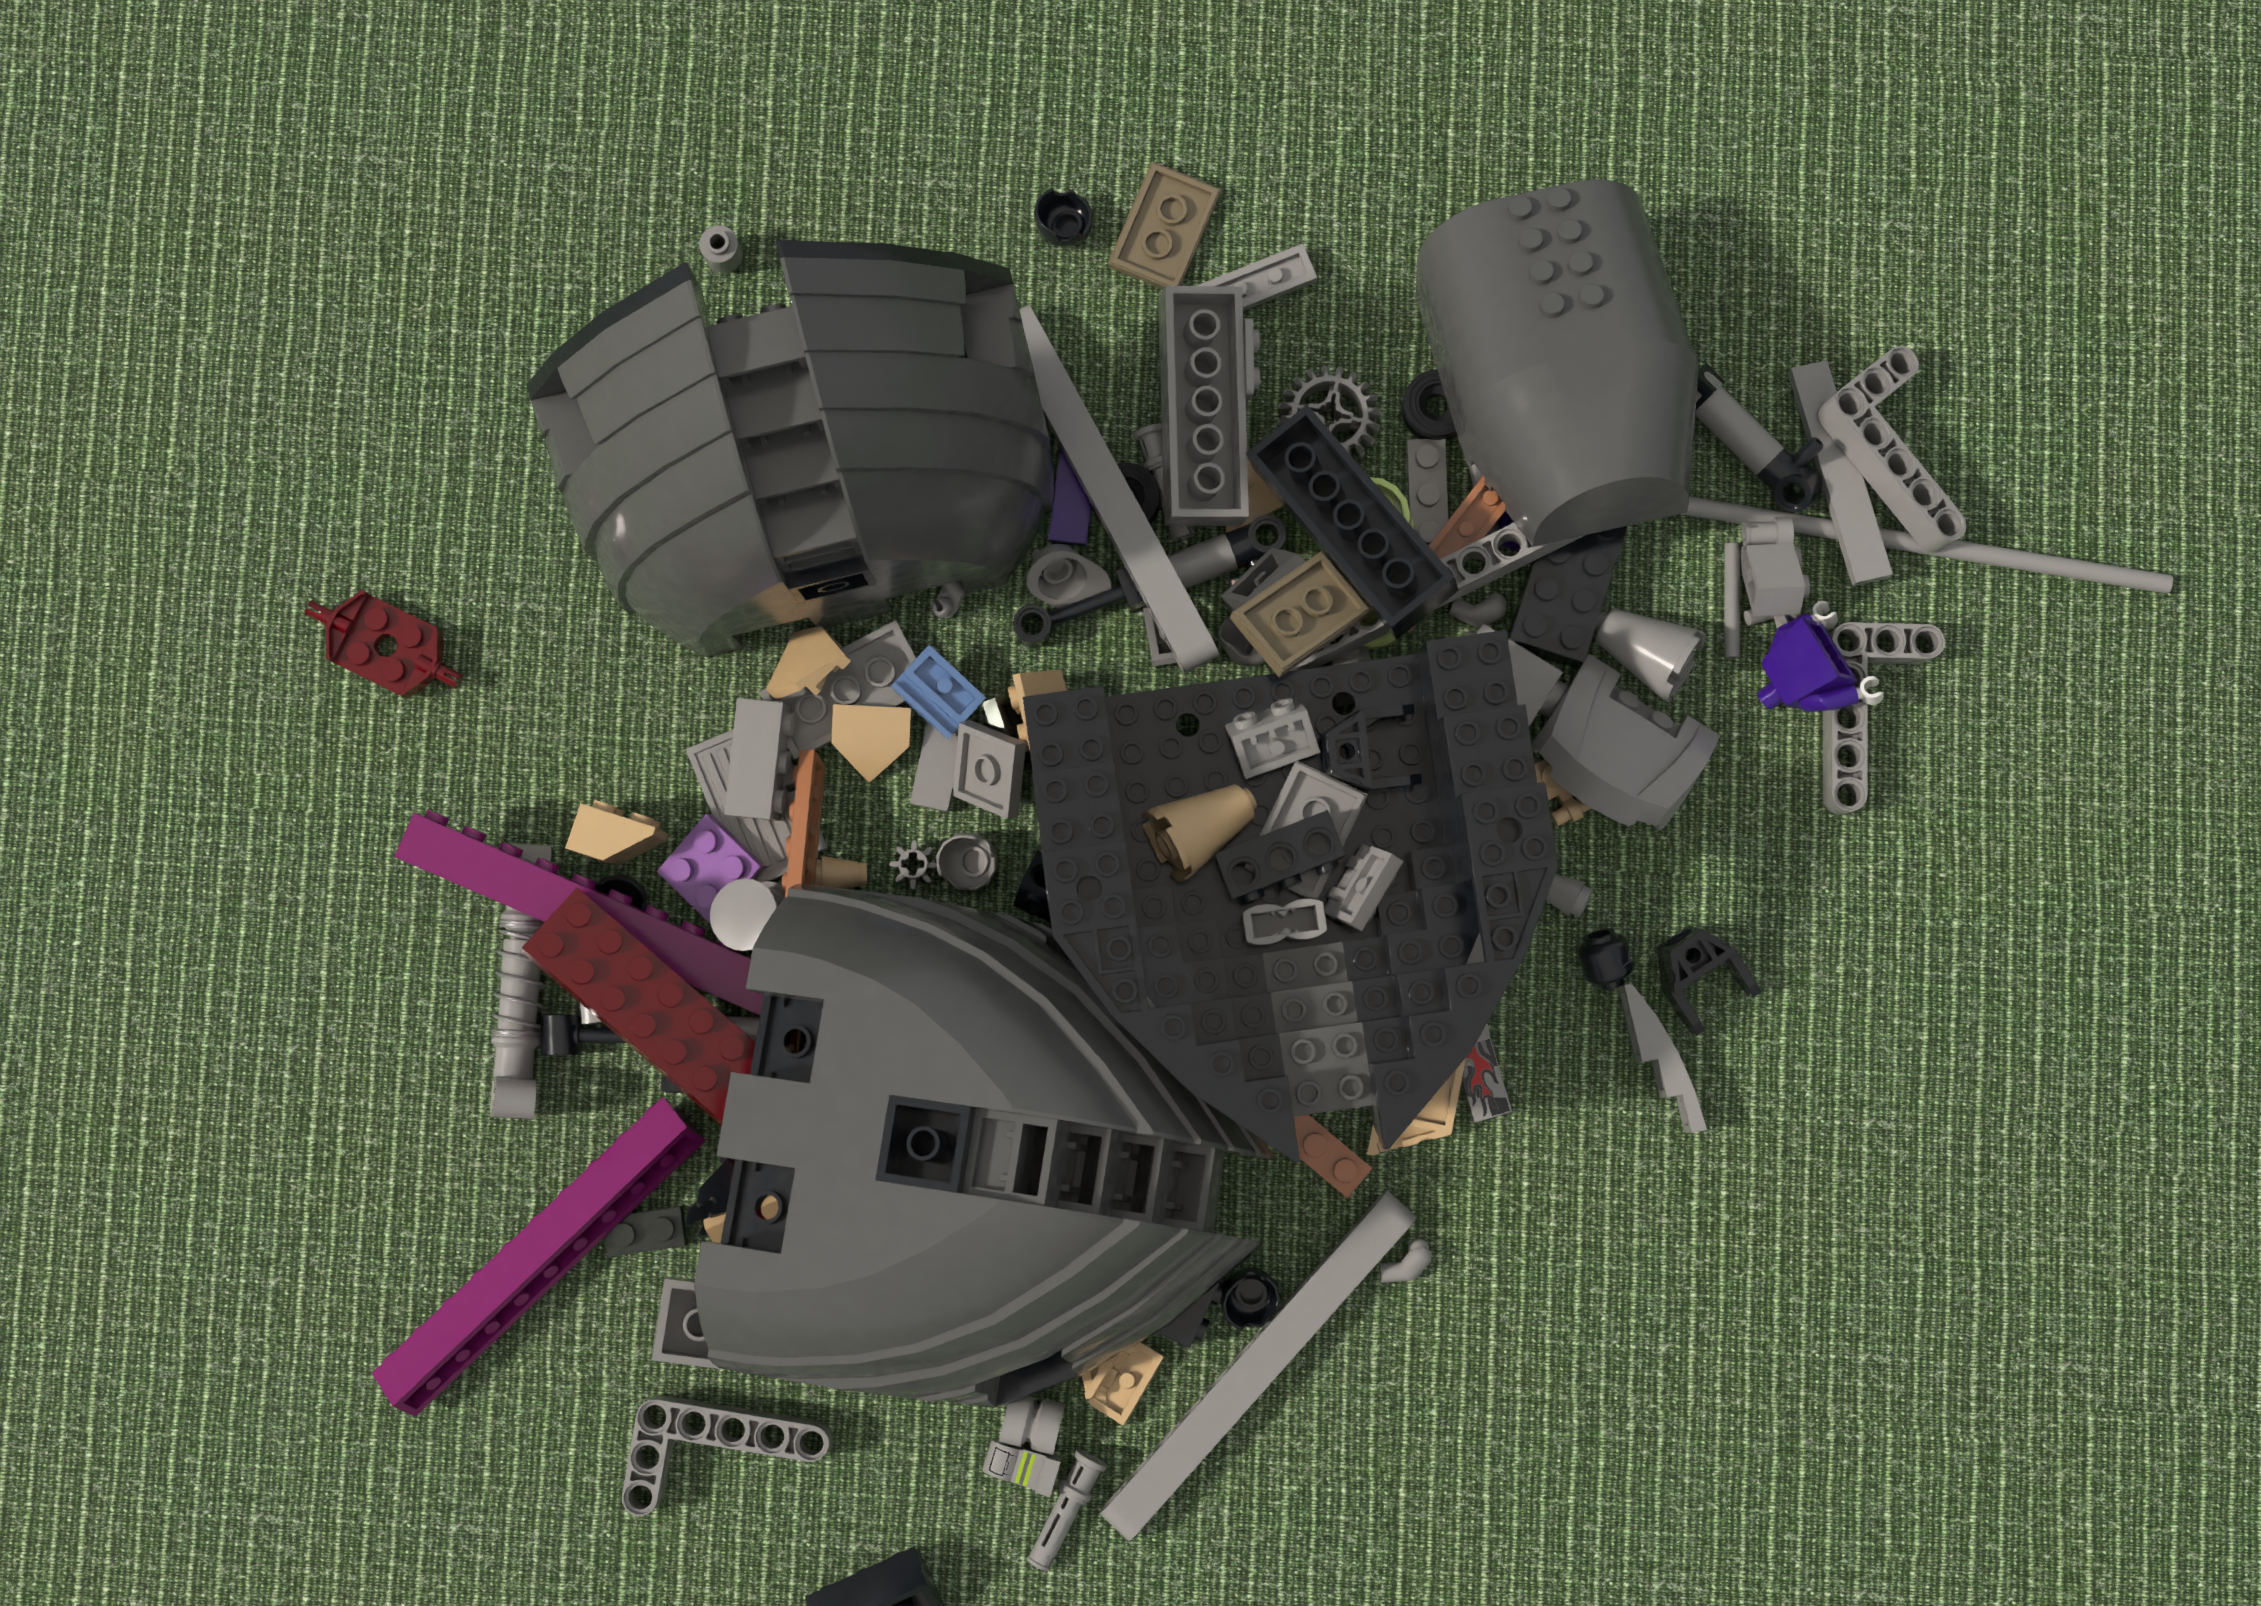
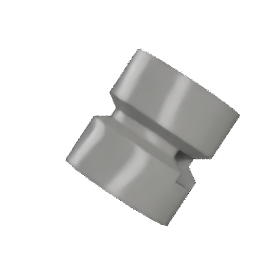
[999,1396,1065,1455]

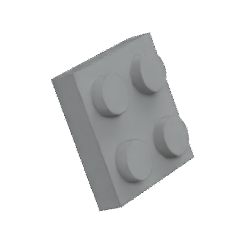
[952,720,1026,819]

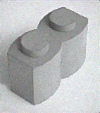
[1241,899,1327,947]

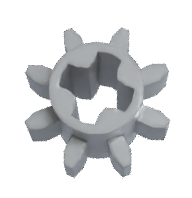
[889,840,937,890]

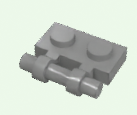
[1324,843,1404,931]

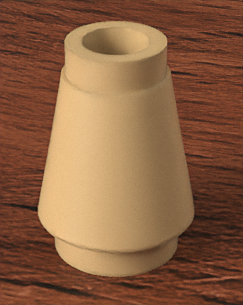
[815,856,867,889]

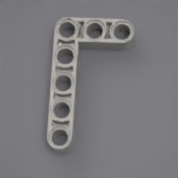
[1818,346,1967,553]
[1823,622,1945,815]
[622,1395,833,1516]

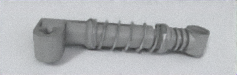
[490,842,551,1119]

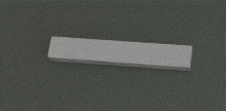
[1787,360,1893,587]

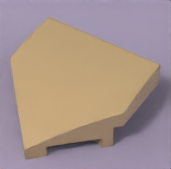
[766,626,851,700]
[831,704,911,783]
[1082,1342,1166,1426]

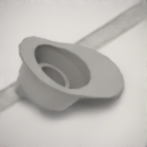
[1026,544,1111,609]

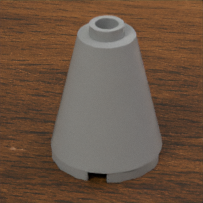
[1594,608,1706,702]

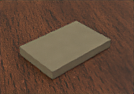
[1108,161,1222,289]
[1230,551,1371,678]

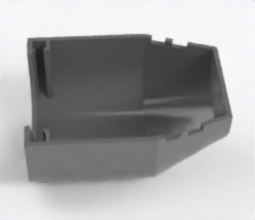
[1415,179,1699,547]

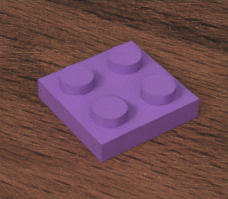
[656,814,766,923]

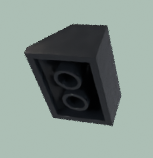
[805,1546,945,1606]

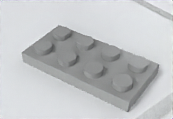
[759,620,916,761]

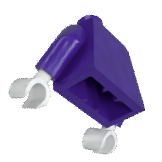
[1757,601,1884,712]

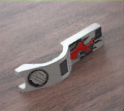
[1461,1023,1512,1123]

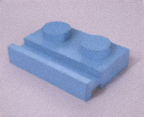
[890,645,986,740]

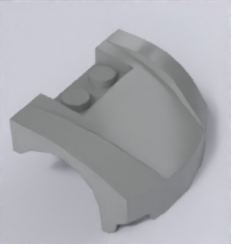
[1532,654,1720,830]

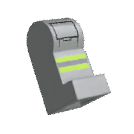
[982,1439,1062,1497]

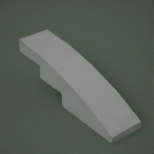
[1618,984,1707,1133]

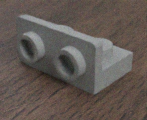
[1225,698,1320,779]

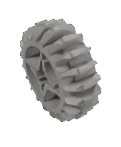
[1277,366,1381,459]

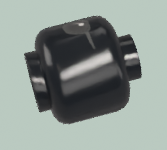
[1578,929,1634,990]

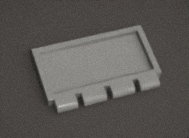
[685,729,828,882]

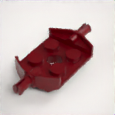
[305,590,464,698]

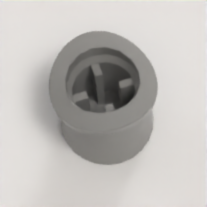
[710,878,785,952]

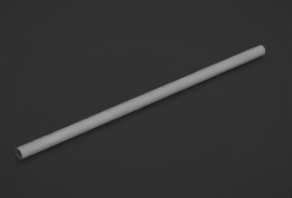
[1681,496,2173,594]

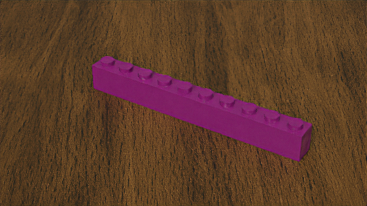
[394,809,764,1015]
[372,1097,706,1417]

